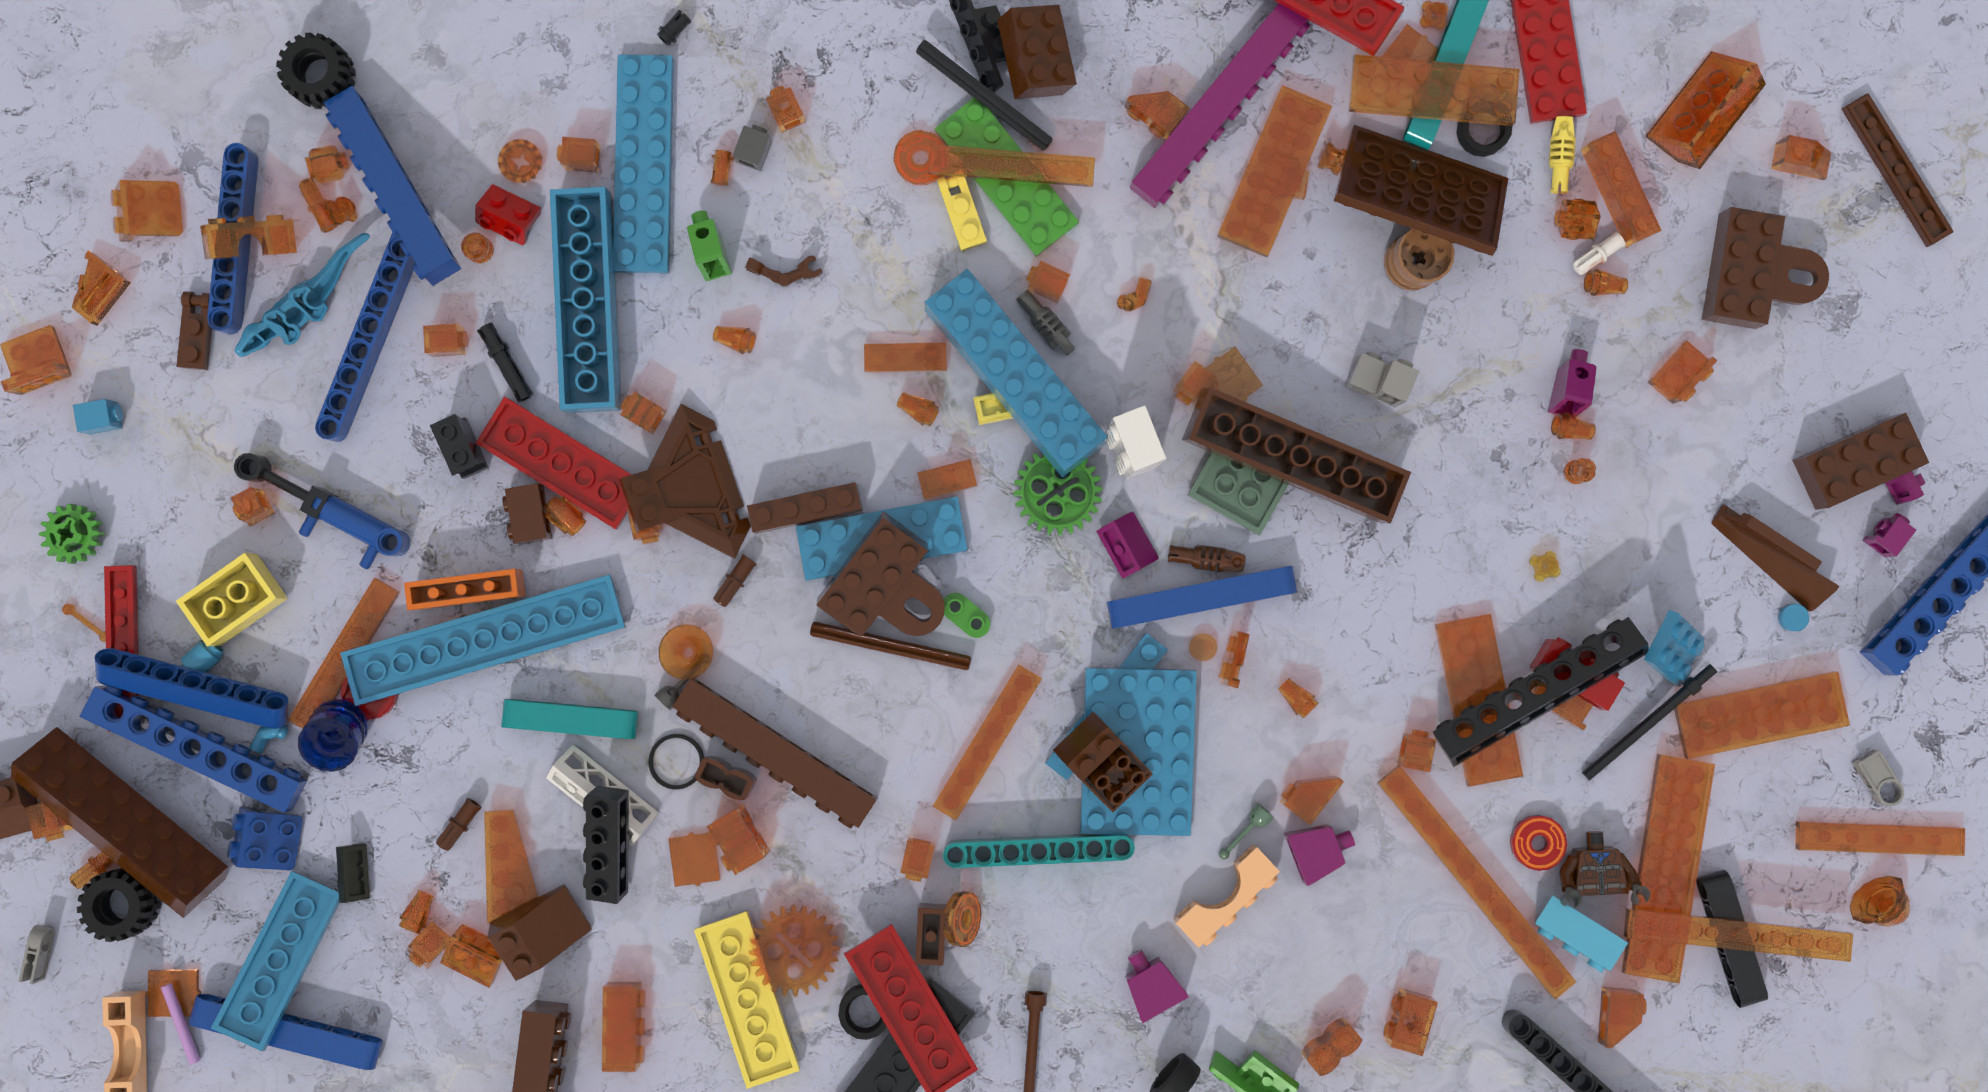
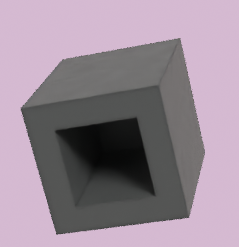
[733,125,772,171]

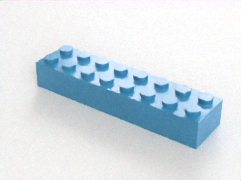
[550,187,621,413]
[924,268,1108,478]

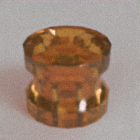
[1317,142,1346,176]
[461,232,494,264]

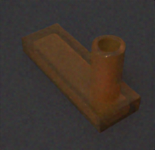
[864,343,947,373]

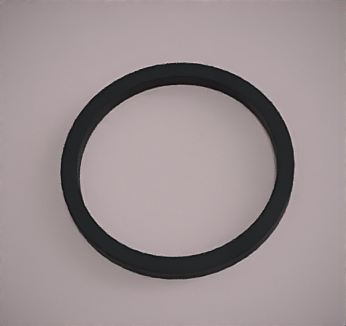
[648,734,704,790]

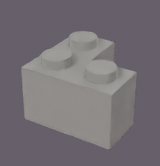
[1345,352,1419,408]

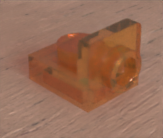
[407,921,453,969]

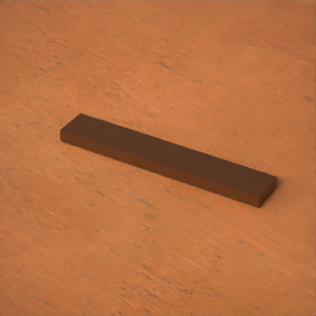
[1841,93,1954,247]

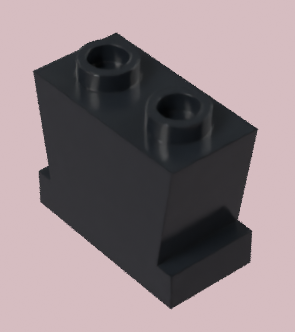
[430,414,489,479]

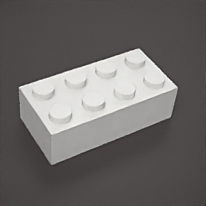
[1105,405,1166,480]

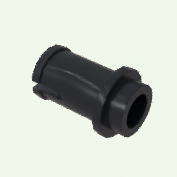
[657,10,691,46]

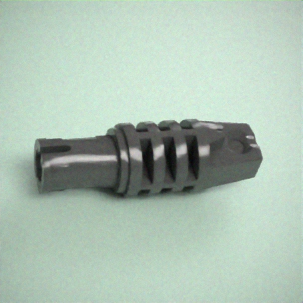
[1016,290,1075,356]

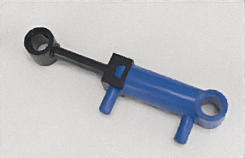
[234,453,410,569]

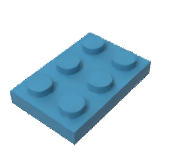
[1644,610,1705,687]

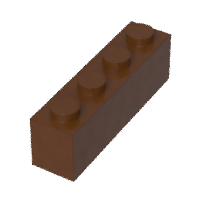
[747,482,863,534]

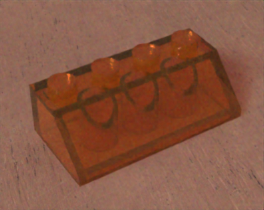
[1646,51,1766,169]

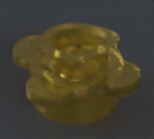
[1529,551,1561,582]

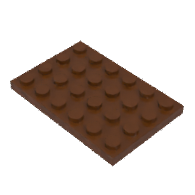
[1334,125,1508,256]

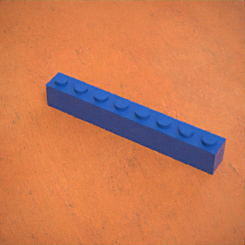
[324,86,462,286]

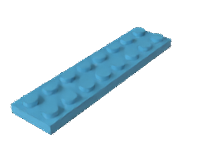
[613,54,674,274]

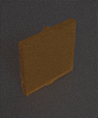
[1378,24,1440,90]
[1199,347,1263,401]
[668,832,721,887]
[145,969,201,1017]

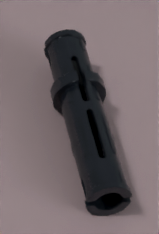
[477,323,534,403]

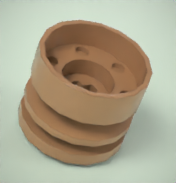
[1384,228,1455,291]

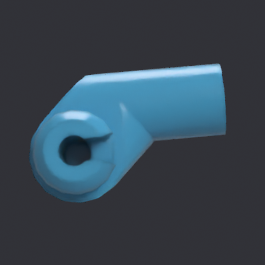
[249,725,288,753]

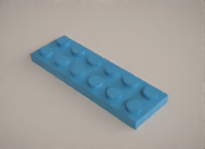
[796,496,968,581]
[211,871,339,1051]

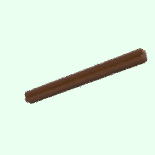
[810,622,971,670]

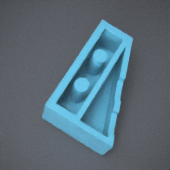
[1535,895,1628,973]

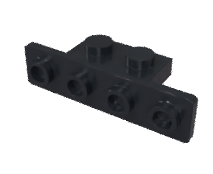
[949,0,1006,93]

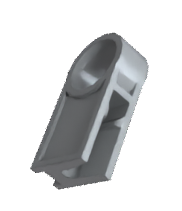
[1852,749,1904,806]
[18,924,55,984]

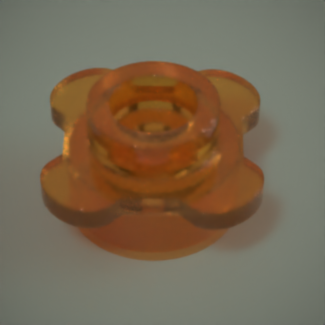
[1420,1,1449,30]
[325,197,357,225]

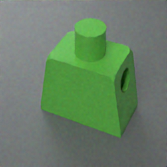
[687,211,732,281]

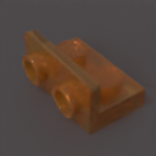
[1648,341,1717,404]
[440,924,502,988]

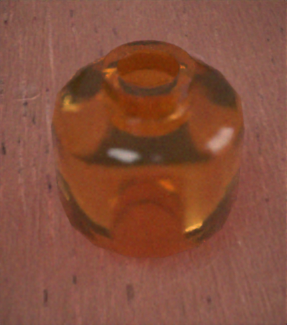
[305,145,349,184]

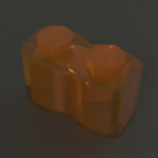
[1302,1018,1362,1076]

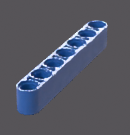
[207,143,258,335]
[1107,566,1298,629]
[94,648,288,729]
[189,994,383,1070]

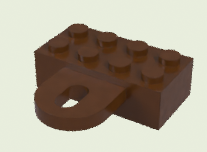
[1702,207,1829,329]
[816,511,945,637]

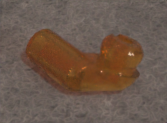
[1117,278,1152,312]

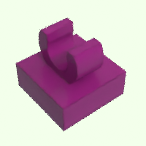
[1885,471,1926,505]

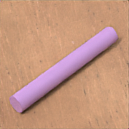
[160,983,201,1065]

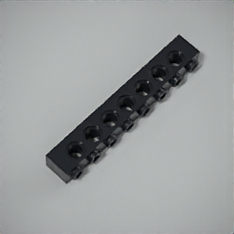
[1433,617,1649,767]

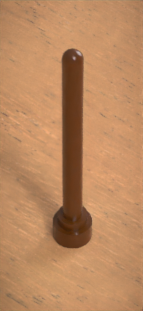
[1023,990,1047,1092]

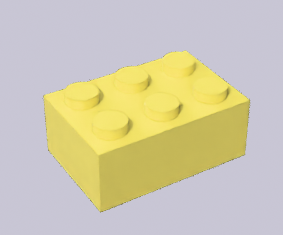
[176,553,288,647]

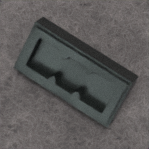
[336,843,370,903]

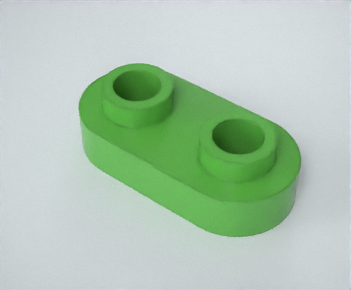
[943,593,990,638]

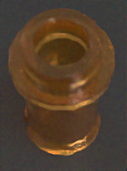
[710,150,734,186]

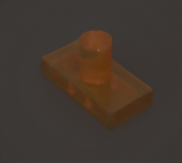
[918,459,977,500]

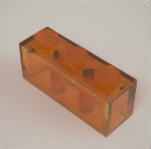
[602,982,646,1072]

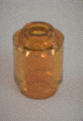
[544,496,586,536]

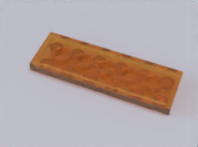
[1349,54,1520,126]
[1217,85,1332,257]
[1435,614,1523,787]
[1674,671,1850,759]

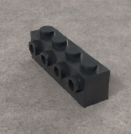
[583,786,629,904]

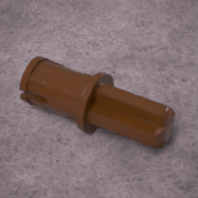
[713,554,757,607]
[436,798,482,851]

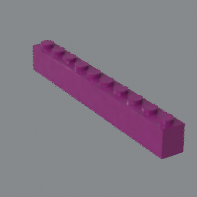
[1130,4,1311,208]

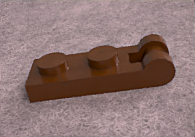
[176,291,212,370]

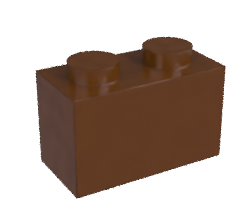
[502,483,552,544]
[915,903,947,966]

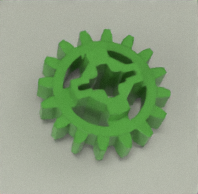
[39,504,105,564]

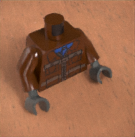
[1559,831,1650,908]

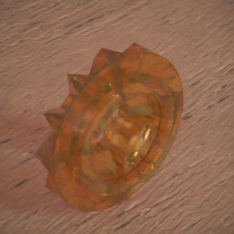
[498,139,542,183]

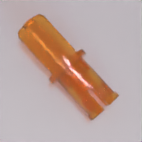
[299,178,338,233]
[69,852,115,889]

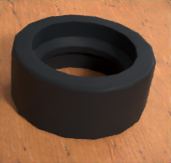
[1456,101,1513,157]
[838,984,887,1040]
[1150,1053,1201,1092]

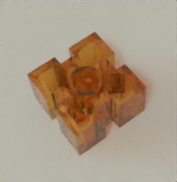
[706,804,770,875]

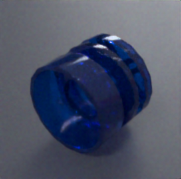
[298,699,369,772]

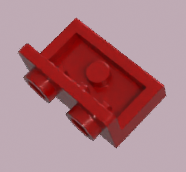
[475,184,541,245]

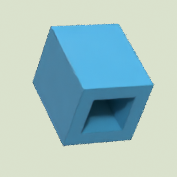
[73,399,123,435]

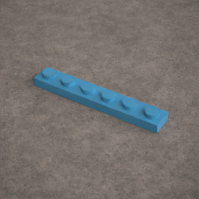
[1045,633,1168,780]

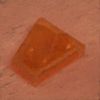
[1218,631,1250,688]

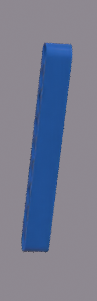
[315,232,415,442]

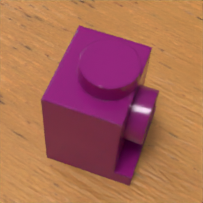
[1862,513,1916,557]

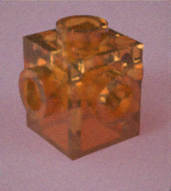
[1554,198,1601,240]

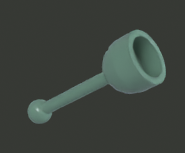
[1219,803,1274,860]

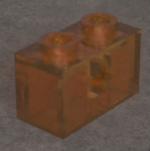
[1383,988,1438,1056]

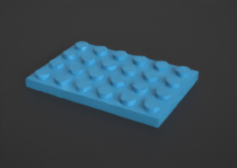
[1080,667,1196,836]

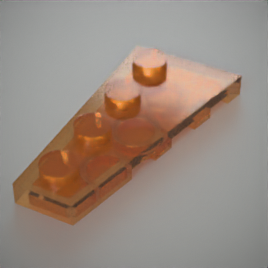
[484,809,538,923]

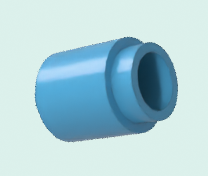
[181,640,225,673]

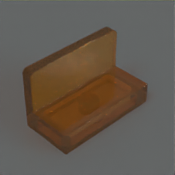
[1533,686,1593,731]

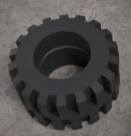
[276,32,356,109]
[77,868,161,942]

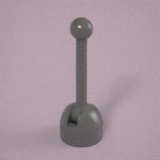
[654,653,711,710]

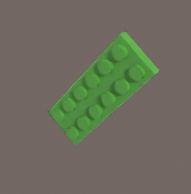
[935,98,1079,257]

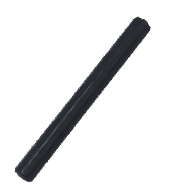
[916,40,1053,151]

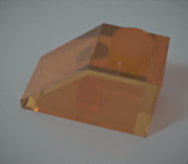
[1771,135,1831,180]
[1280,776,1344,825]
[1598,987,1647,1048]

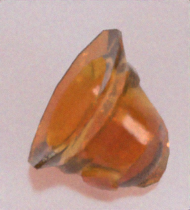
[1849,876,1910,927]

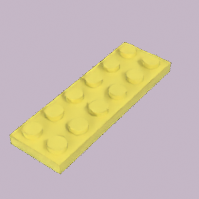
[694,910,800,1089]

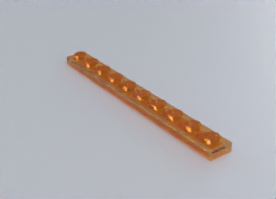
[1377,765,1576,1000]

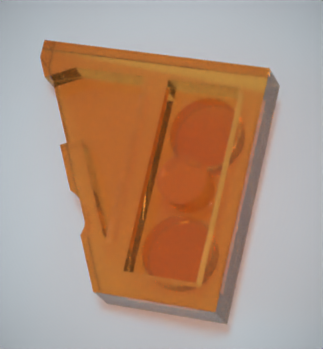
[72,250,131,326]

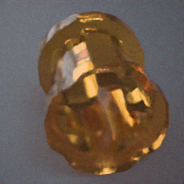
[1564,458,1596,484]

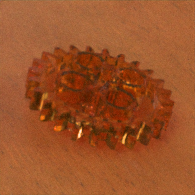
[748,904,840,997]

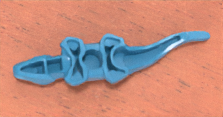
[234,233,370,357]

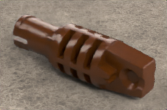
[1168,545,1245,572]

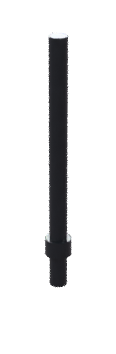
[1582,664,1717,781]

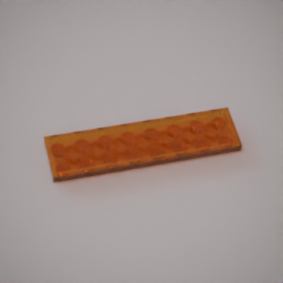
[1621,754,1715,984]

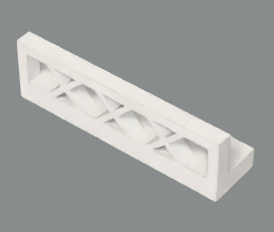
[546,744,659,846]

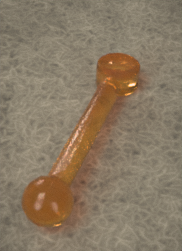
[62,604,106,642]

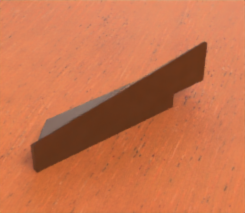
[1711,504,1839,611]

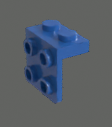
[227,806,303,870]

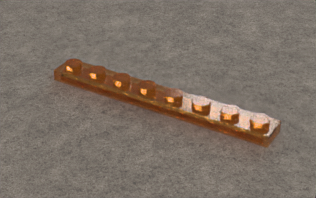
[1624,908,1853,962]

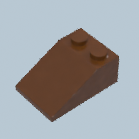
[487,884,592,981]

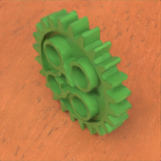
[1013,453,1103,537]

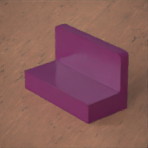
[1096,511,1159,579]

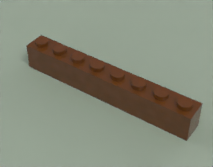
[672,678,878,829]

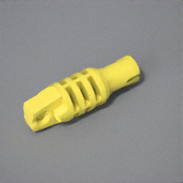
[1549,116,1576,194]

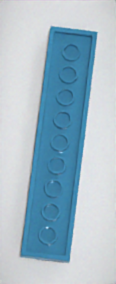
[340,574,626,706]

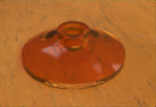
[659,624,713,680]

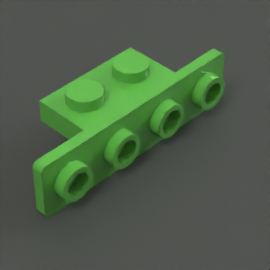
[1209,1050,1299,1092]

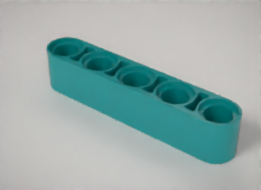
[501,699,639,739]

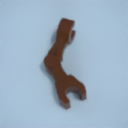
[745,256,822,287]

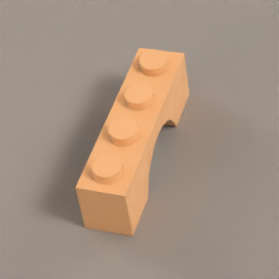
[1173,844,1280,948]
[102,990,147,1092]

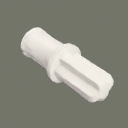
[1572,232,1625,275]

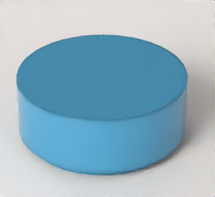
[1778,604,1809,631]

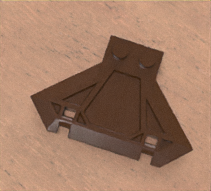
[619,404,751,559]

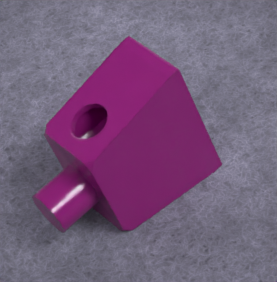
[1548,349,1597,419]
[1284,824,1355,886]
[1125,950,1189,1023]

